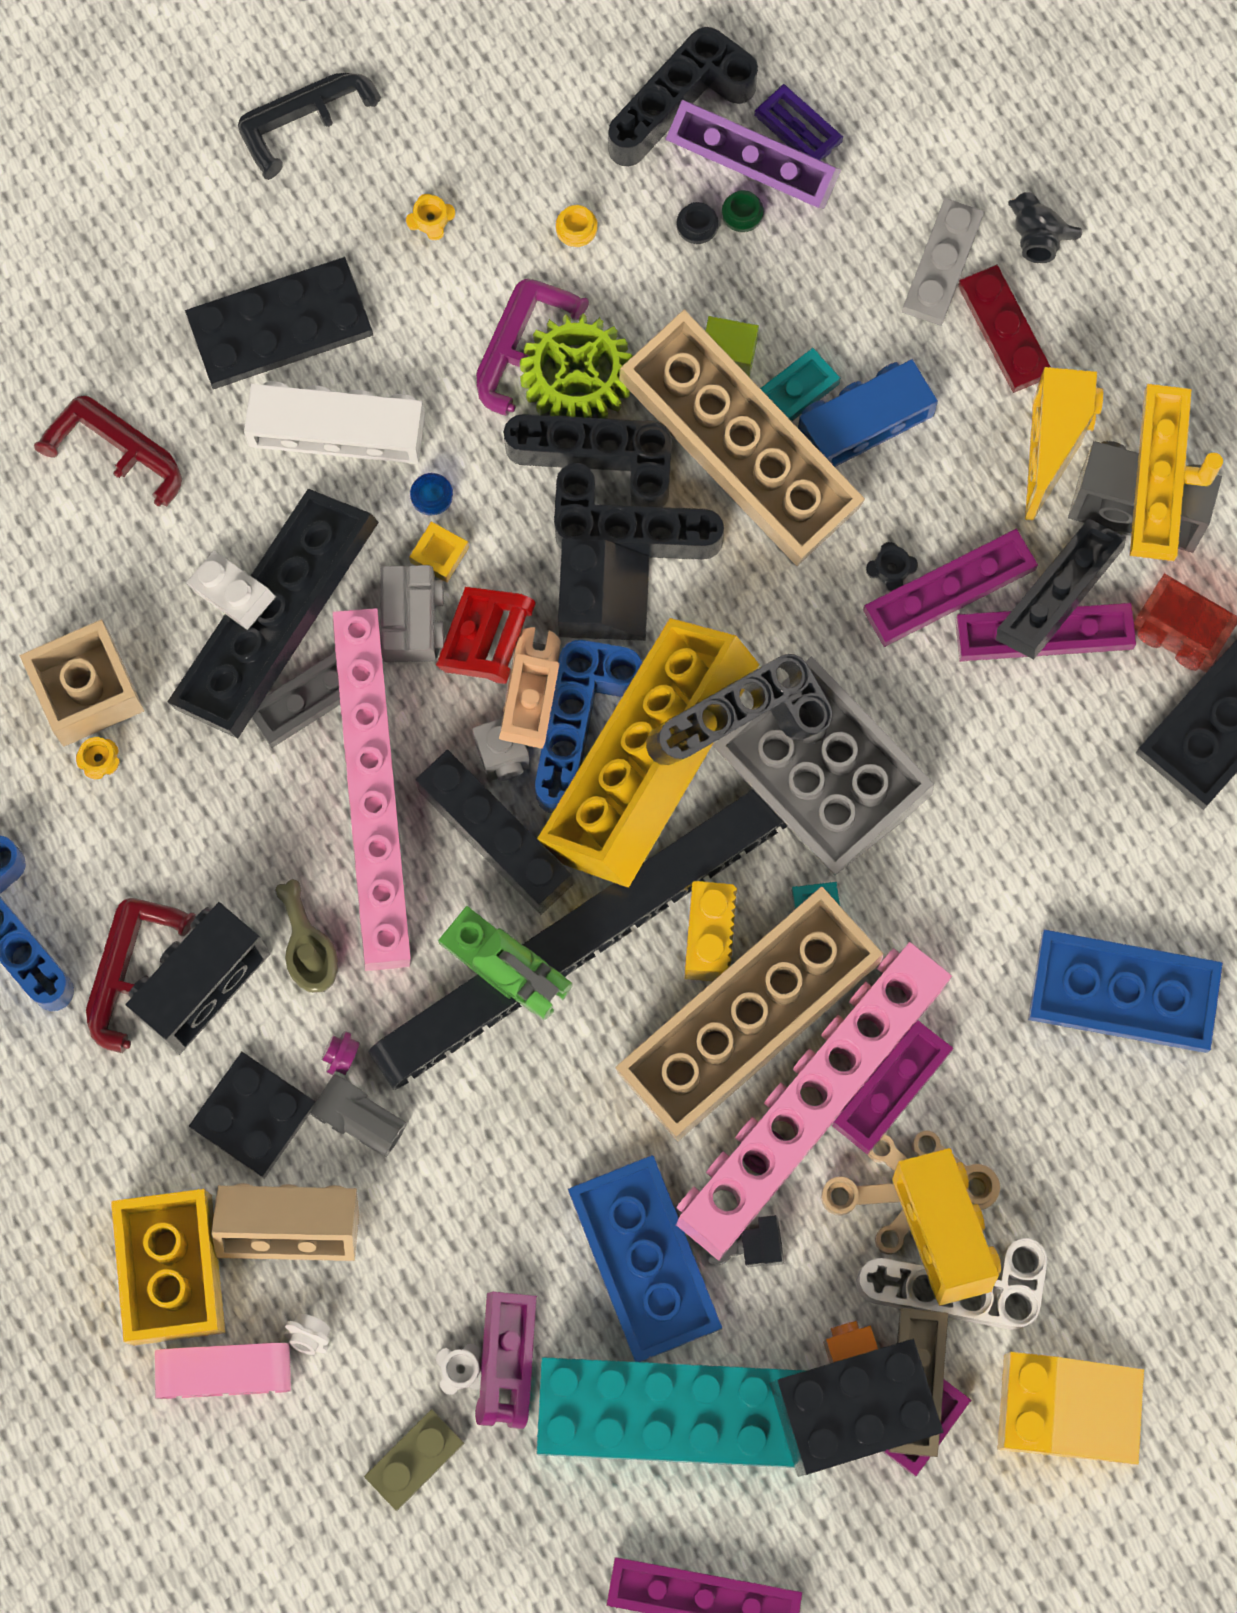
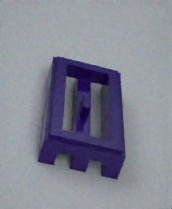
[754,84,843,160]

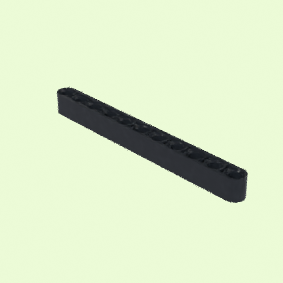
[368,789,788,1090]

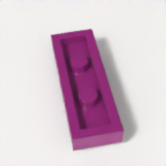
[832,1020,954,1155]

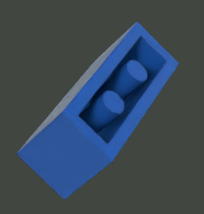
[798,359,938,467]

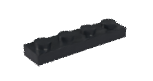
[996,518,1126,660]

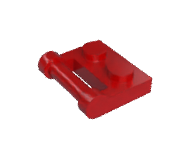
[436,587,536,684]

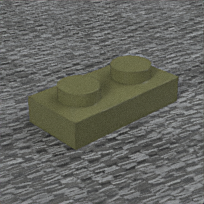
[364,1409,465,1511]

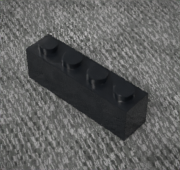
[415,749,573,915]

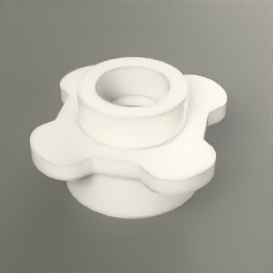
[284,1314,330,1355]
[436,1344,481,1395]

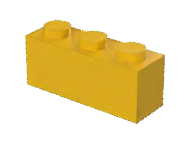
[892,1148,1001,1306]

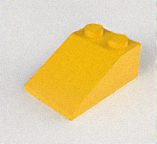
[1025,367,1103,520]
[997,1352,1144,1465]

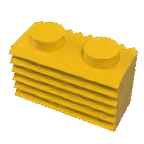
[684,881,737,982]

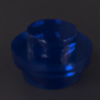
[410,473,453,516]

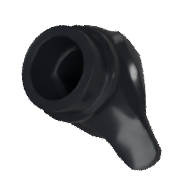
[1008,192,1082,263]

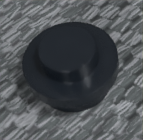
[676,202,718,244]

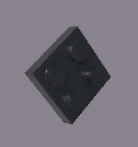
[189,1051,316,1179]

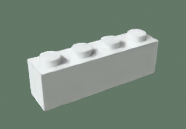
[244,381,425,464]

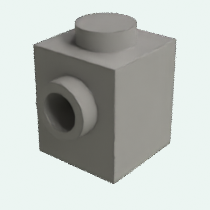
[472,718,530,782]

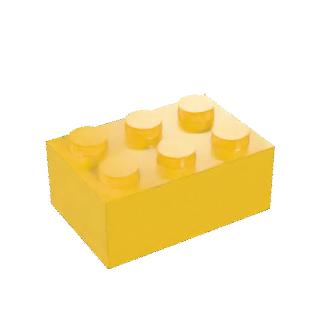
[111,1189,226,1346]

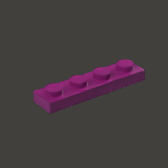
[863,528,1038,647]
[955,603,1136,662]
[606,1557,803,1613]

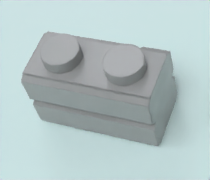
[381,565,444,662]

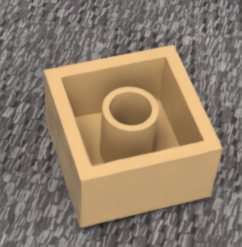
[20,619,144,747]

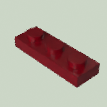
[958,264,1051,393]

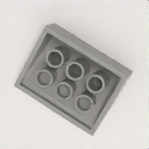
[713,656,934,876]

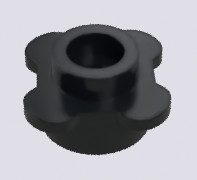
[866,542,918,592]

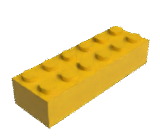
[537,618,760,888]

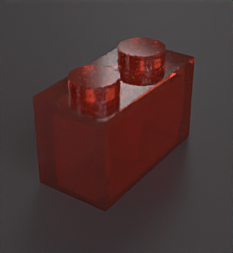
[1134,573,1237,673]

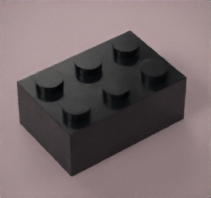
[125,902,270,1055]
[769,1338,944,1477]

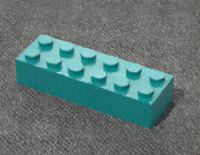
[536,1357,807,1468]

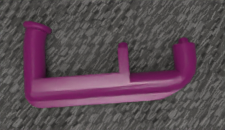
[476,279,589,416]

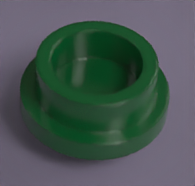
[722,190,764,232]

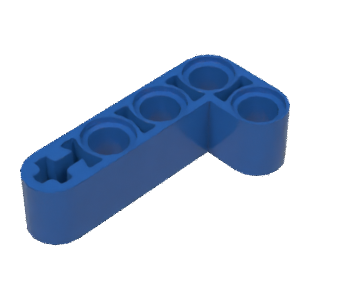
[535,640,642,814]
[0,835,74,1011]

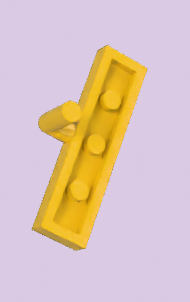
[1130,384,1223,561]

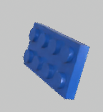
[1028,930,1223,1053]
[568,1155,722,1362]

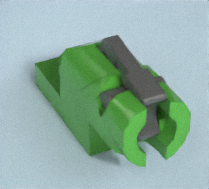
[438,906,573,1020]

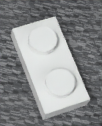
[186,551,275,630]

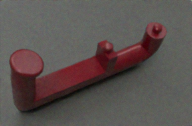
[34,396,182,507]
[86,898,196,1053]

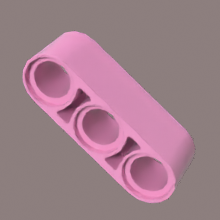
[155,1343,291,1399]

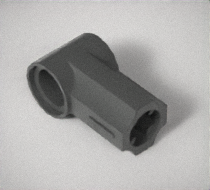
[309,1074,407,1157]

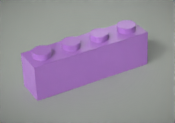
[665,100,841,209]

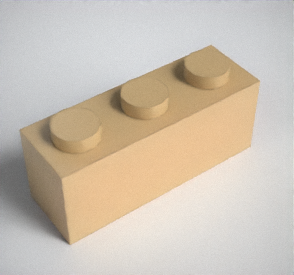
[212,1183,359,1261]

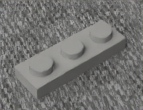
[902,198,984,326]

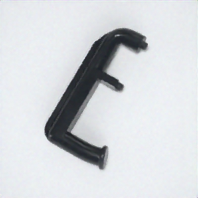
[238,73,381,180]

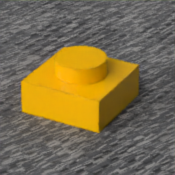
[409,522,469,583]

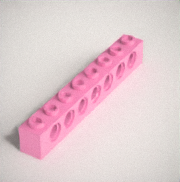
[333,608,411,971]
[676,942,952,1261]

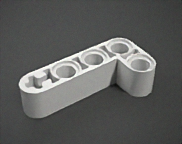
[856,1238,1047,1330]

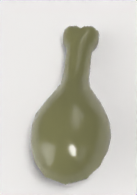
[275,879,338,993]

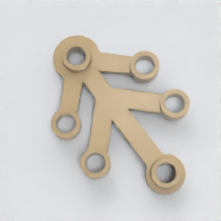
[821,1131,1000,1254]

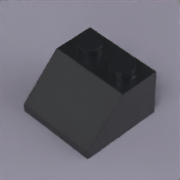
[558,539,649,641]

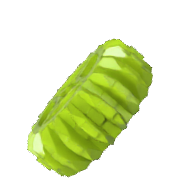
[520,313,633,419]

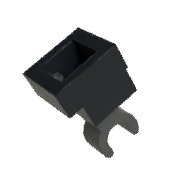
[708,1215,784,1268]

